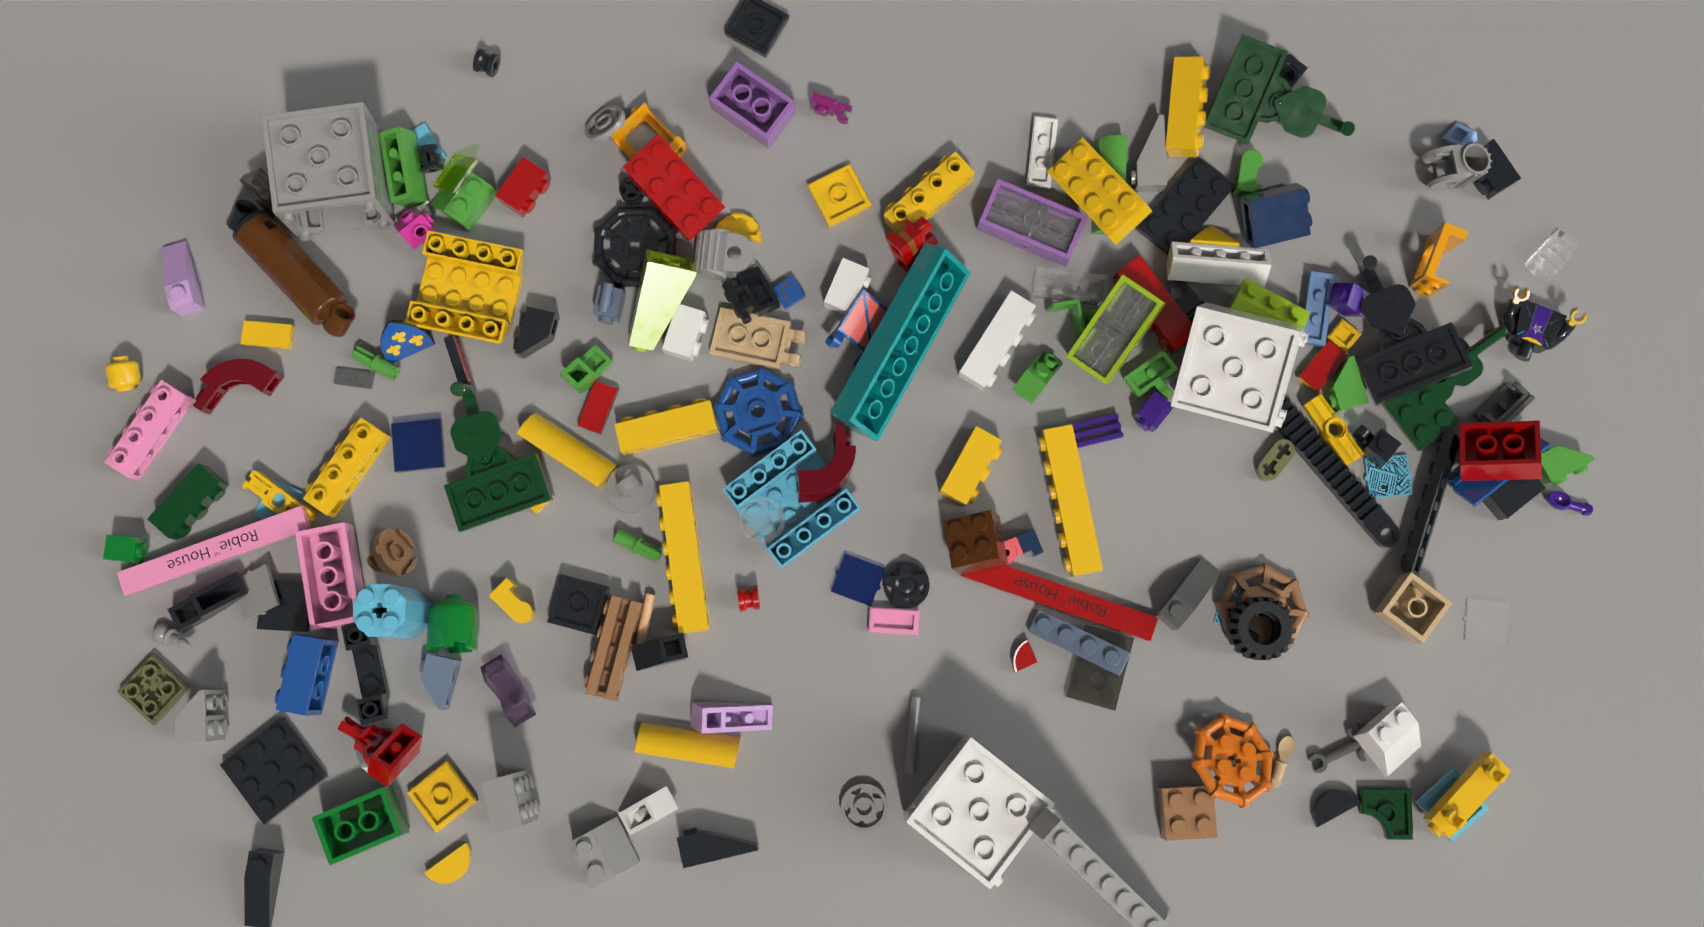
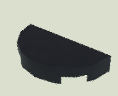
[1312,789,1361,827]

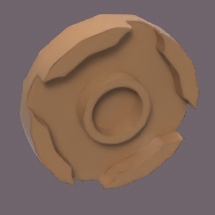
[367,528,417,577]

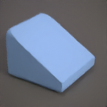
[1441,122,1478,146]

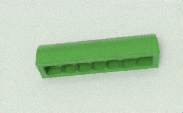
[1092,135,1127,235]

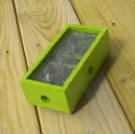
[1066,275,1166,385]

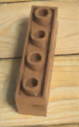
[583,596,643,701]

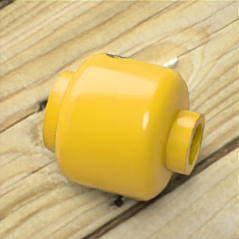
[105,356,142,392]

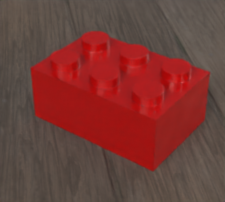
[1459,420,1542,481]

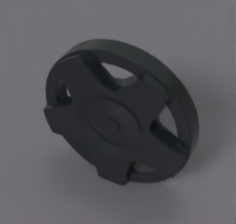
[883,562,930,608]

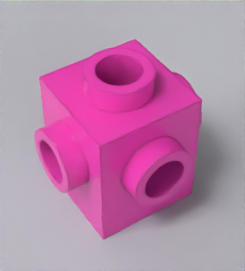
[393,207,437,250]

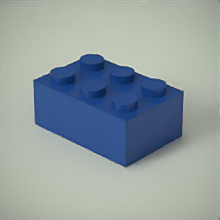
[275,634,339,716]

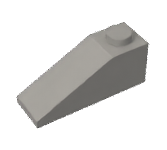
[1129,115,1167,192]

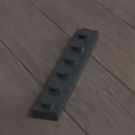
[1401,431,1460,577]

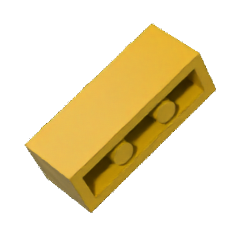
[939,426,1003,507]

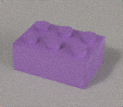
[708,61,797,149]

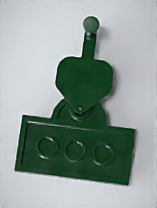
[1203,34,1356,144]
[1360,326,1508,452]
[444,382,553,532]

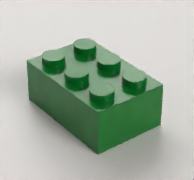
[312,785,410,866]

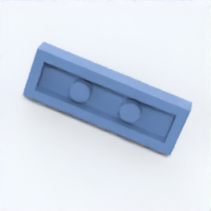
[1303,271,1335,347]

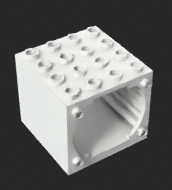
[1171,303,1309,433]
[903,734,1055,889]

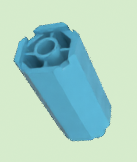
[353,584,433,639]

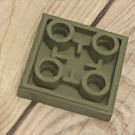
[117,654,191,725]

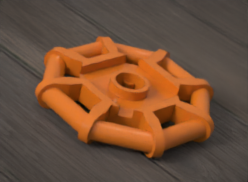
[1191,713,1275,808]

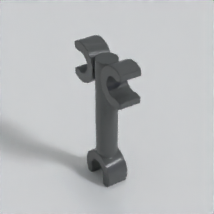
[1308,722,1367,773]

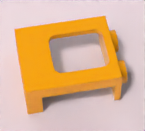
[611,103,687,159]
[1409,222,1469,296]

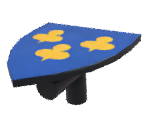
[380,320,435,363]

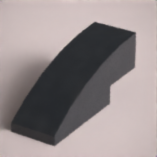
[167,572,248,633]

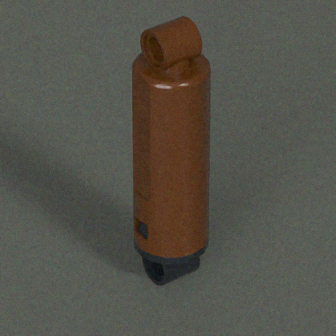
[226,200,356,337]

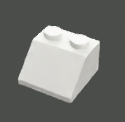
[1353,702,1421,777]

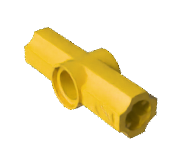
[1302,394,1364,466]

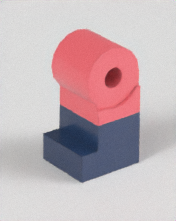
[1004,529,1044,565]

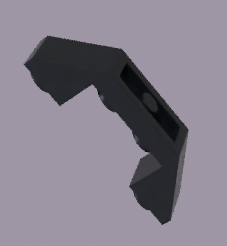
[341,623,389,725]

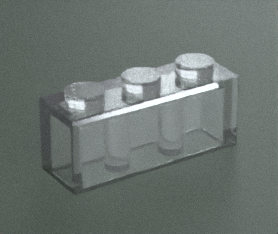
[1031,267,1110,306]

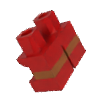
[885,216,938,273]

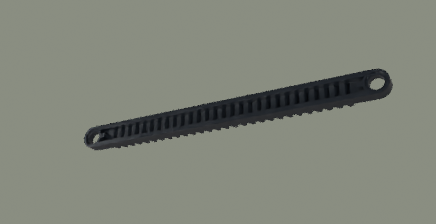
[1165,280,1401,548]

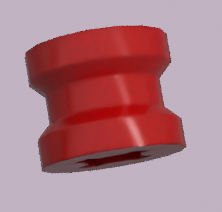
[737,585,760,612]

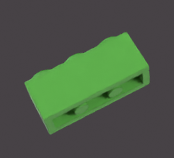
[378,126,428,208]

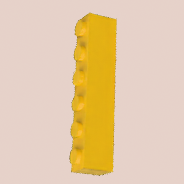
[1038,424,1103,577]
[656,481,711,634]

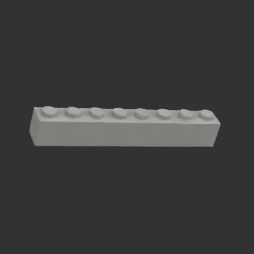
[1028,807,1170,927]

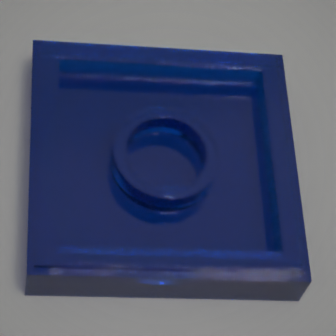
[391,418,446,473]

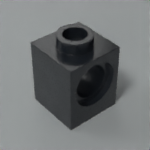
[1279,54,1308,89]

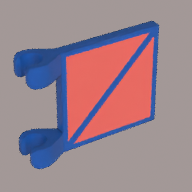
[825,289,887,367]

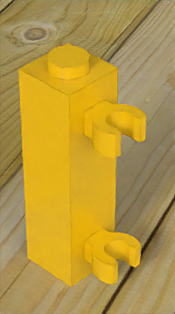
[1423,752,1511,838]

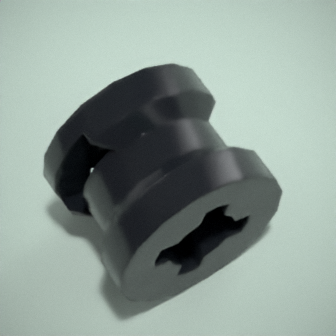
[473,48,501,77]
[619,177,645,205]

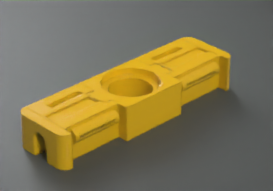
[242,471,317,525]

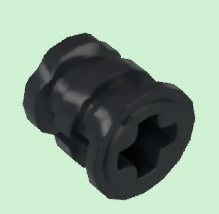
[416,144,444,173]

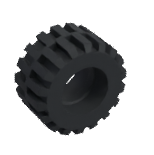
[1225,596,1296,660]

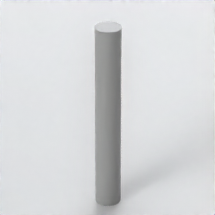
[904,697,921,774]

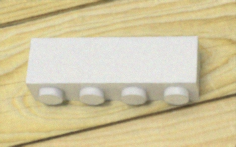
[1166,242,1272,288]
[958,290,1036,391]

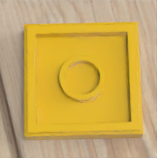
[807,164,872,228]
[406,760,478,833]

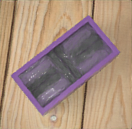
[977,179,1088,267]

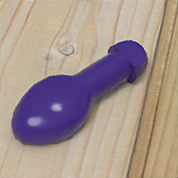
[1546,491,1594,516]

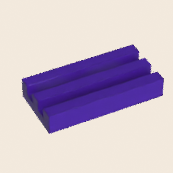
[1070,413,1124,448]

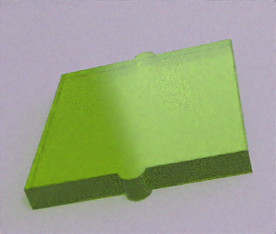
[433,154,479,194]

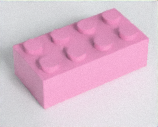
[295,522,364,631]

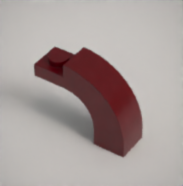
[193,359,284,415]
[797,423,856,503]

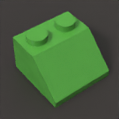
[430,167,497,232]

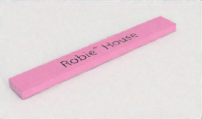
[117,506,312,596]

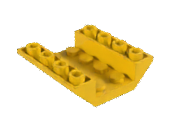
[405,231,524,344]

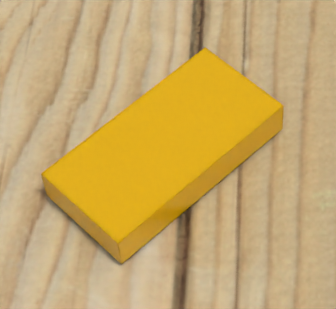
[240,320,295,350]

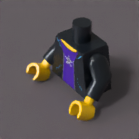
[1502,285,1587,362]

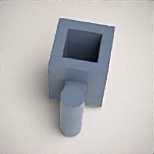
[593,283,626,325]

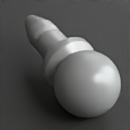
[152,623,191,648]

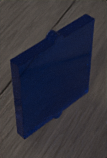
[831,554,885,607]

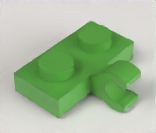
[1123,350,1178,399]

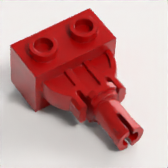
[338,716,423,787]

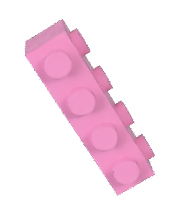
[104,380,195,481]

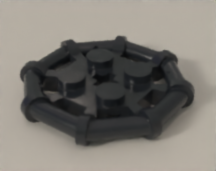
[592,205,678,289]

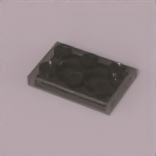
[1066,624,1134,711]

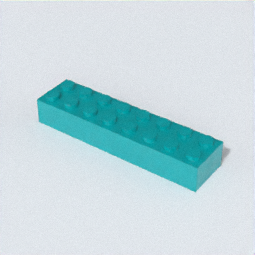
[830,243,971,442]

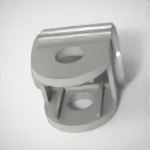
[1422,142,1492,191]
[694,229,755,281]

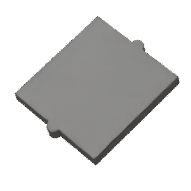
[239,564,280,621]

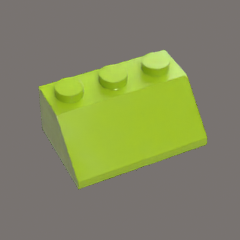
[1227,278,1311,328]

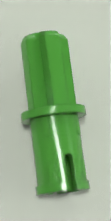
[352,346,400,381]
[613,528,663,562]

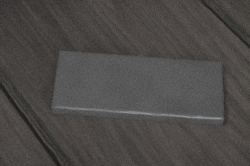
[333,367,375,389]

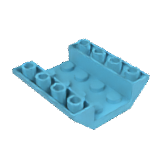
[722,430,861,569]

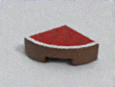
[1012,639,1037,673]

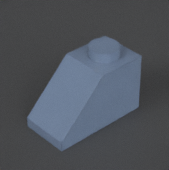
[419,654,462,710]

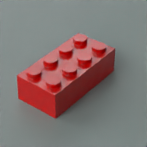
[620,133,725,241]

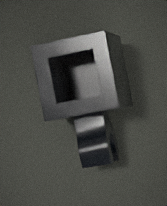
[1352,424,1402,468]

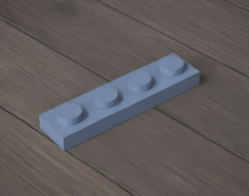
[1028,610,1131,676]

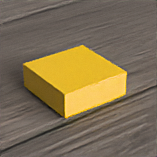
[1326,319,1361,353]

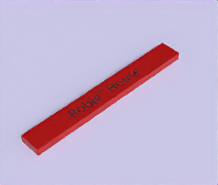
[961,565,1158,642]

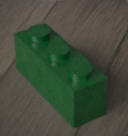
[147,463,229,540]

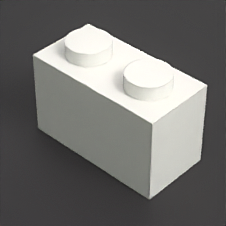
[824,258,872,315]
[662,304,709,362]

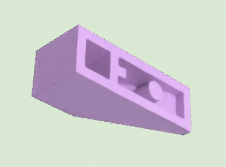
[162,241,205,316]
[691,701,773,734]

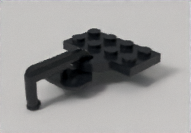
[1356,255,1473,406]

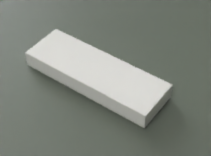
[1026,116,1058,190]

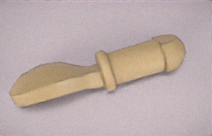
[1270,736,1295,788]

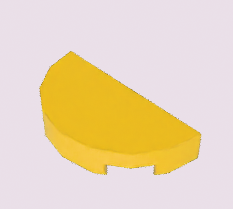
[715,213,762,244]
[424,842,472,884]

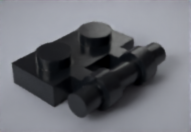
[722,266,780,324]

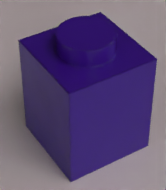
[1327,283,1370,317]
[1134,391,1174,432]

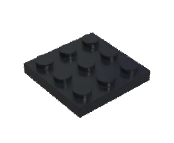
[220,717,328,825]

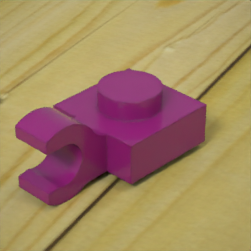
[810,92,852,124]

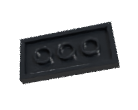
[1136,156,1235,255]

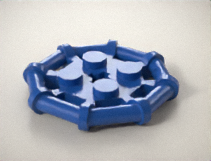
[712,366,804,457]

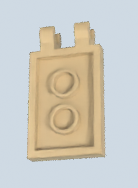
[709,307,807,370]

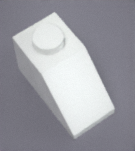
[618,786,678,835]

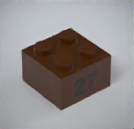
[944,510,1008,574]

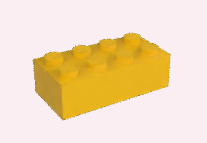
[1047,137,1152,245]

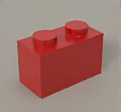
[495,157,551,218]

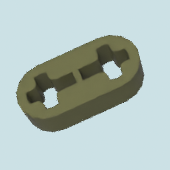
[1255,439,1295,481]

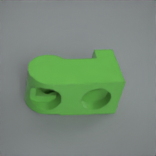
[1232,150,1263,198]

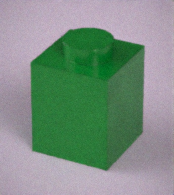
[103,535,148,564]

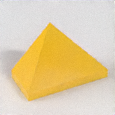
[1189,225,1240,247]

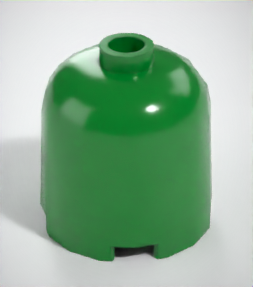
[426,594,478,654]

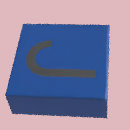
[772,276,806,310]

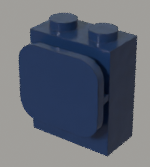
[1240,183,1312,249]

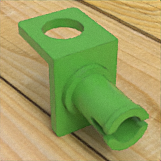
[1046,299,1100,336]

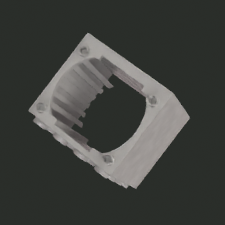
[261,102,395,241]

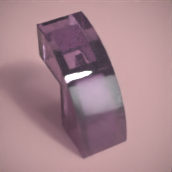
[480,654,536,728]

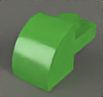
[560,345,613,393]

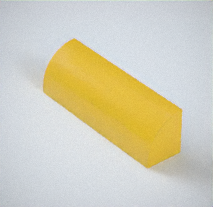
[517,412,618,490]
[634,721,741,768]

